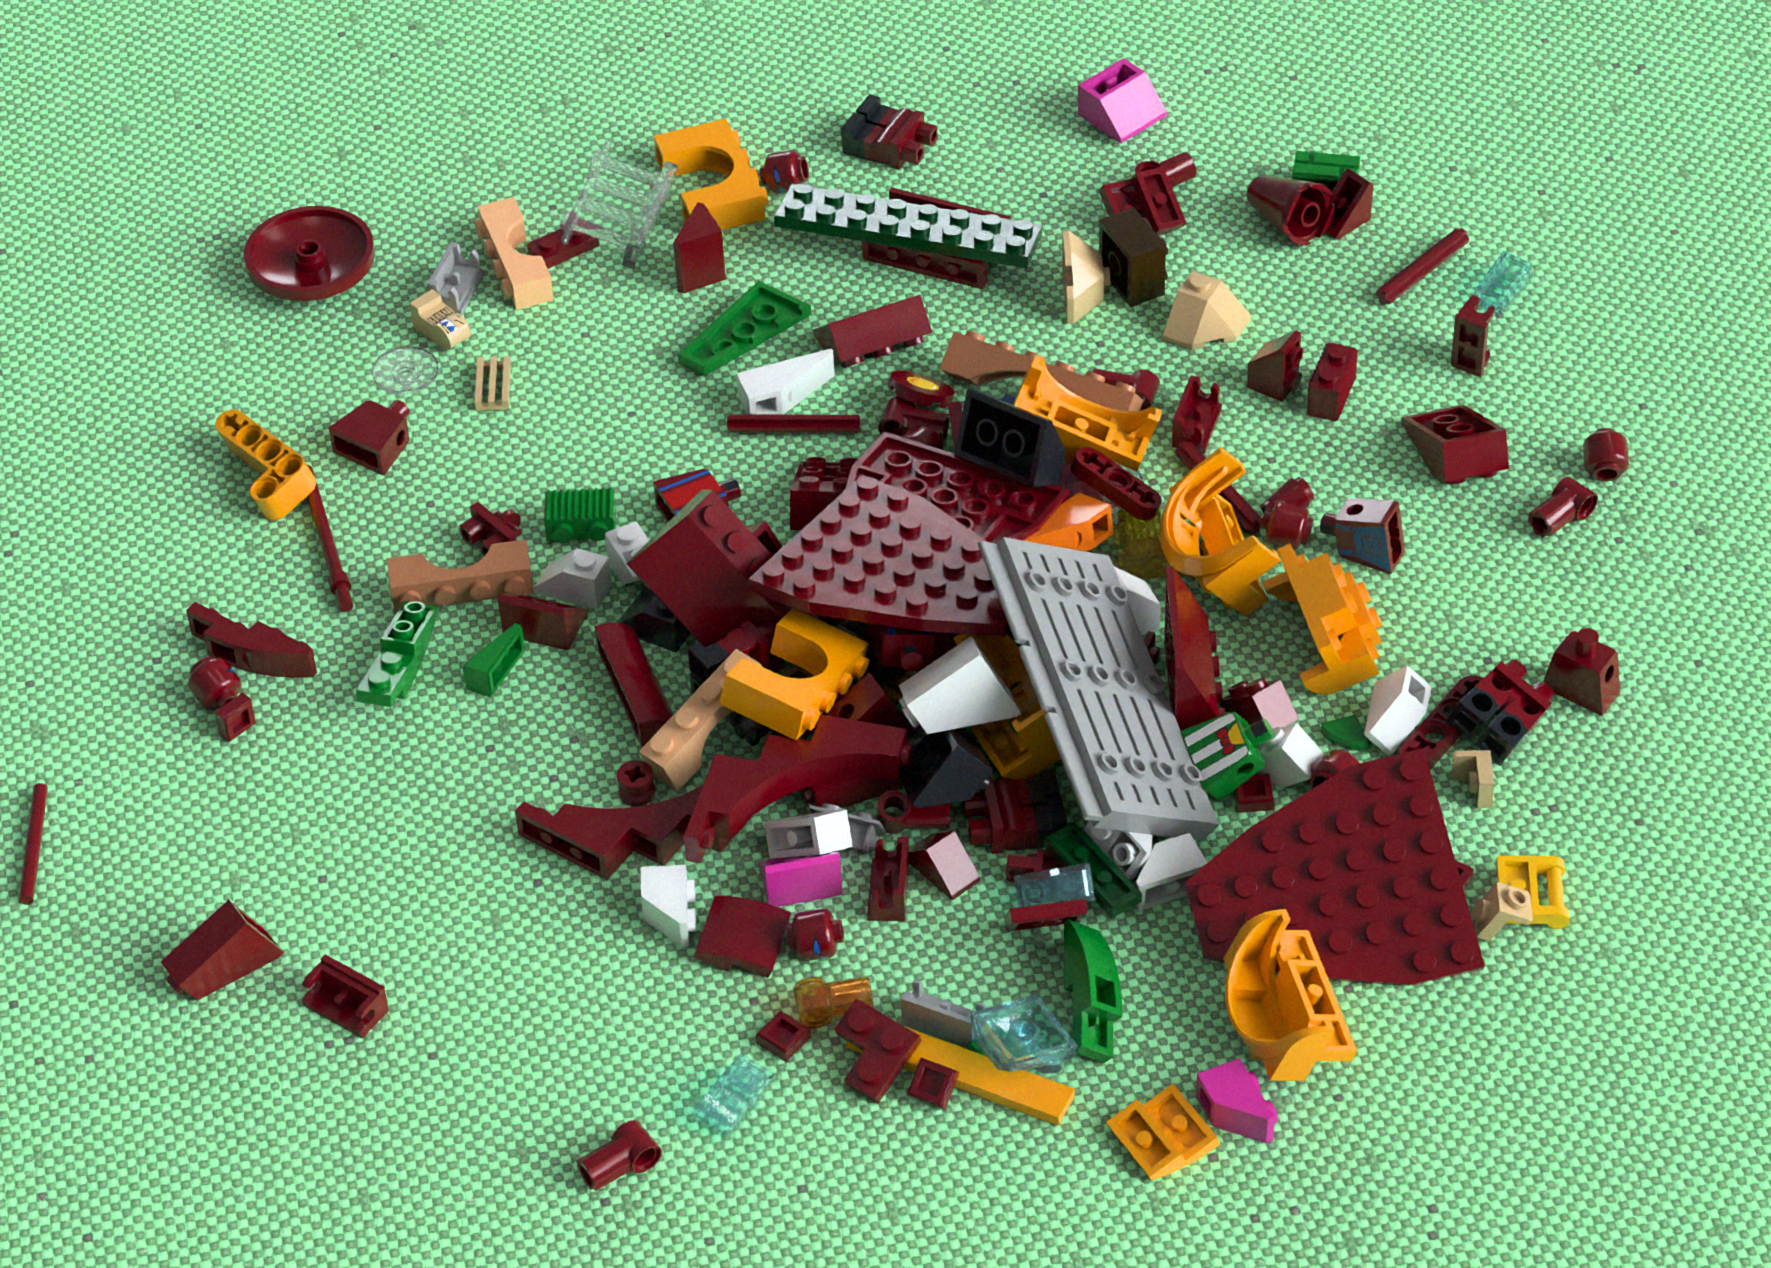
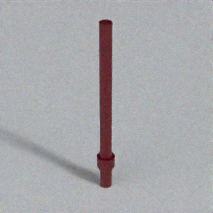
[307,465,353,612]

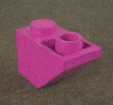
[1196,1058,1278,1143]

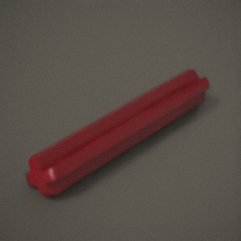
[1376,228,1469,305]
[727,414,861,433]
[1175,441,1262,534]

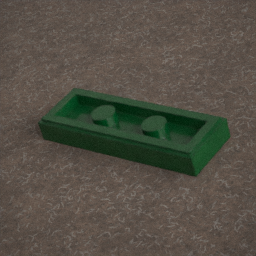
[1044,822,1142,919]

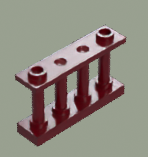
[862,187,1011,289]

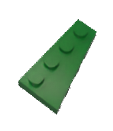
[678,281,811,376]

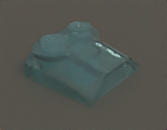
[970,994,1078,1074]

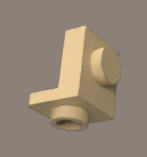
[1472,882,1533,941]

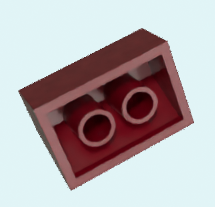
[813,295,932,368]

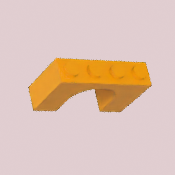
[654,118,769,230]
[719,608,869,740]

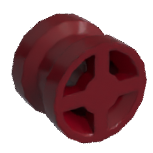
[617,760,655,807]

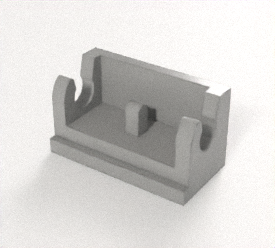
[427,242,485,315]
[901,980,988,1048]

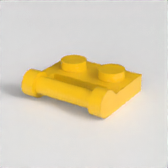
[1496,855,1570,929]

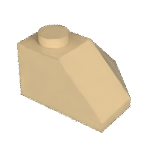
[1062,231,1110,324]
[1162,271,1251,350]

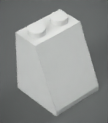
[899,636,1021,734]

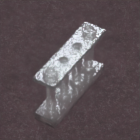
[559,139,678,269]

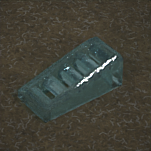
[1470,250,1532,315]

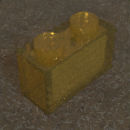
[1112,509,1169,579]

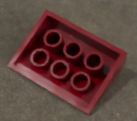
[626,490,793,647]
[1164,566,1225,731]

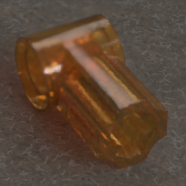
[793,976,873,1029]

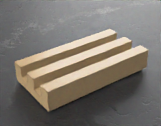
[474,356,511,411]

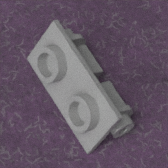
[809,803,886,853]

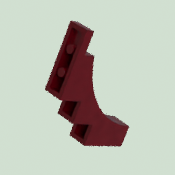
[684,715,913,863]
[515,757,753,880]

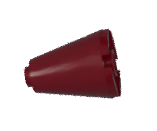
[1247,175,1334,246]

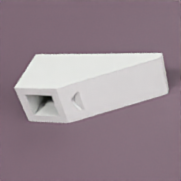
[736,348,835,414]

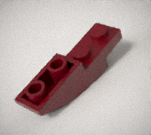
[186,602,317,678]

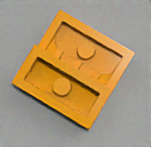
[1106,1084,1221,1181]

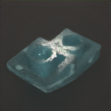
[1014,863,1095,907]
[694,1053,774,1137]

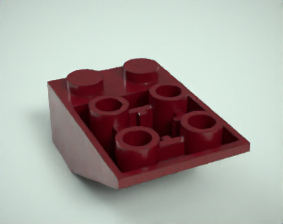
[790,457,858,530]

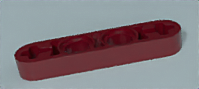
[1399,675,1483,770]

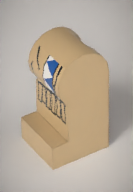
[410,289,471,350]

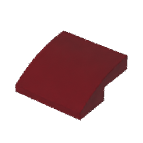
[1099,167,1187,236]
[693,896,791,978]

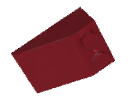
[1401,404,1509,484]

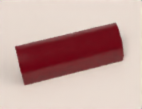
[594,622,674,747]

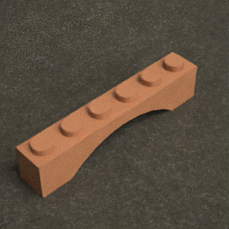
[939,330,1144,411]

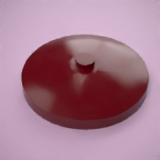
[244,206,375,301]

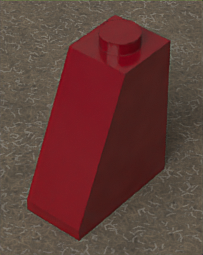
[161,899,284,1000]

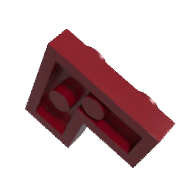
[834,998,922,1104]

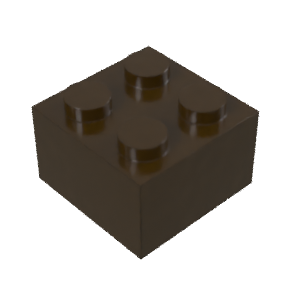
[1099,207,1168,307]

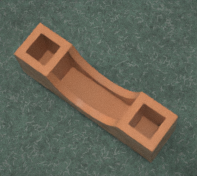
[387,539,534,612]

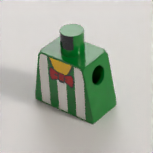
[1181,712,1275,801]

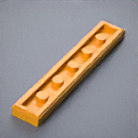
[846,1027,1075,1126]

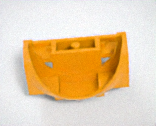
[1013,355,1162,472]
[1262,543,1383,694]
[1223,909,1357,1081]

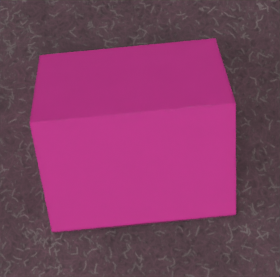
[758,851,843,907]

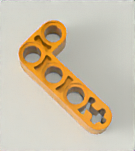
[215,409,316,521]

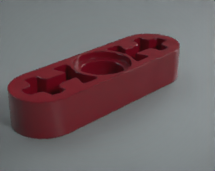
[1070,447,1162,521]

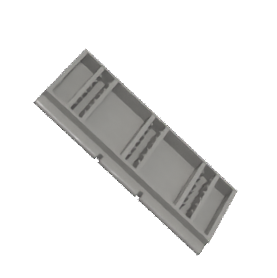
[978,537,1219,840]

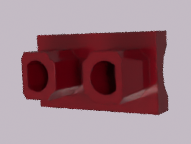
[460,502,522,556]

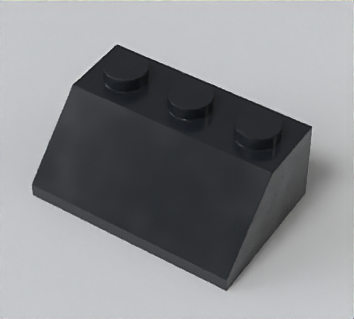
[954,388,1066,488]
[617,586,690,653]
[899,728,993,808]

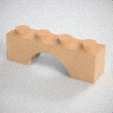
[474,197,554,310]
[639,649,762,792]

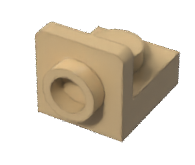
[1452,750,1494,808]

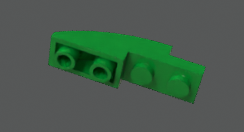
[356,601,438,707]
[1064,920,1123,1063]

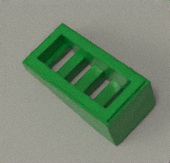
[463,623,525,697]

